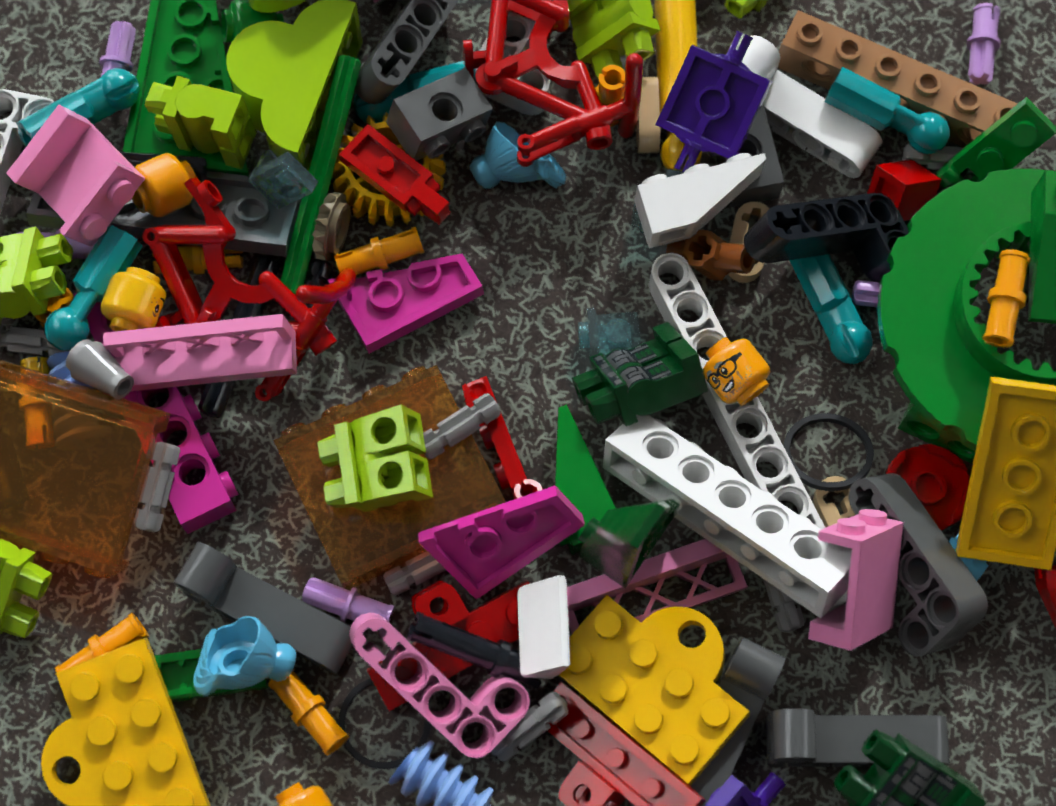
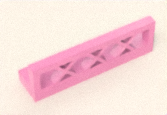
[103,314,297,391]
[567,539,748,634]

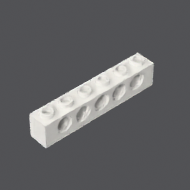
[603,415,852,618]

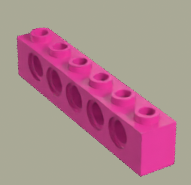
[73,292,239,534]

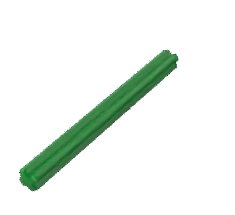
[277,55,361,303]

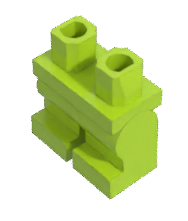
[567,0,660,79]
[145,76,256,170]
[0,226,74,326]
[317,404,433,512]
[0,539,53,638]

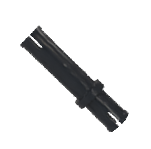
[407,612,541,689]

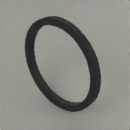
[784,413,874,491]
[338,678,431,769]

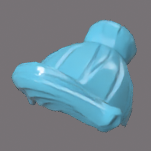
[470,121,566,189]
[194,616,296,696]

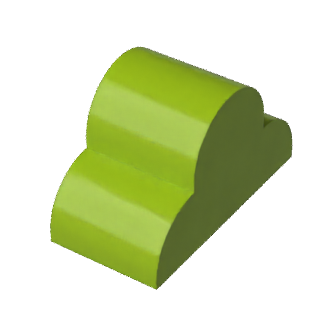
[226,0,363,187]

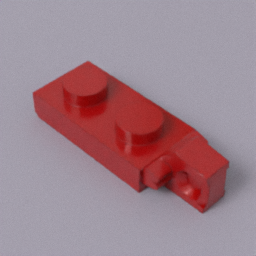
[339,124,451,225]
[462,376,527,494]

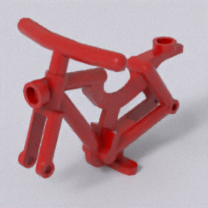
[463,0,643,167]
[142,177,356,401]

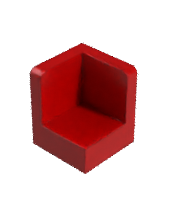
[867,160,942,221]

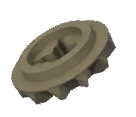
[312,192,351,261]

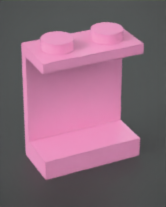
[6,105,145,247]
[808,509,904,651]

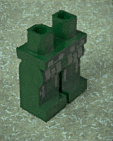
[572,321,709,427]
[834,730,987,806]

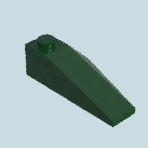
[578,499,680,588]

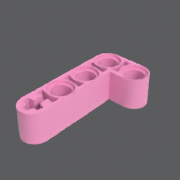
[349,613,530,758]

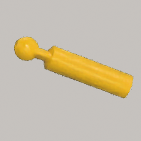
[654,0,702,175]

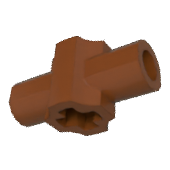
[666,230,755,281]

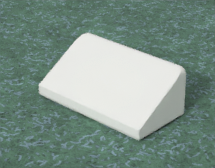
[517,575,570,679]

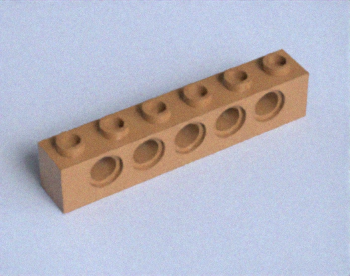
[778,10,1018,147]

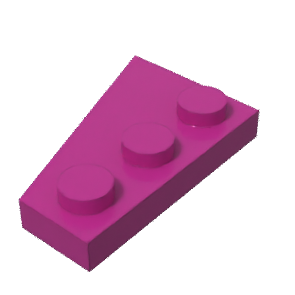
[328,253,484,354]
[418,486,585,600]

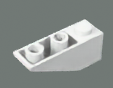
[634,153,766,248]

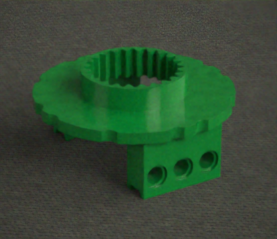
[877,169,1056,464]

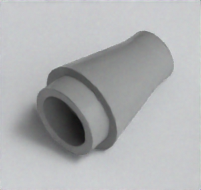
[66,339,134,400]

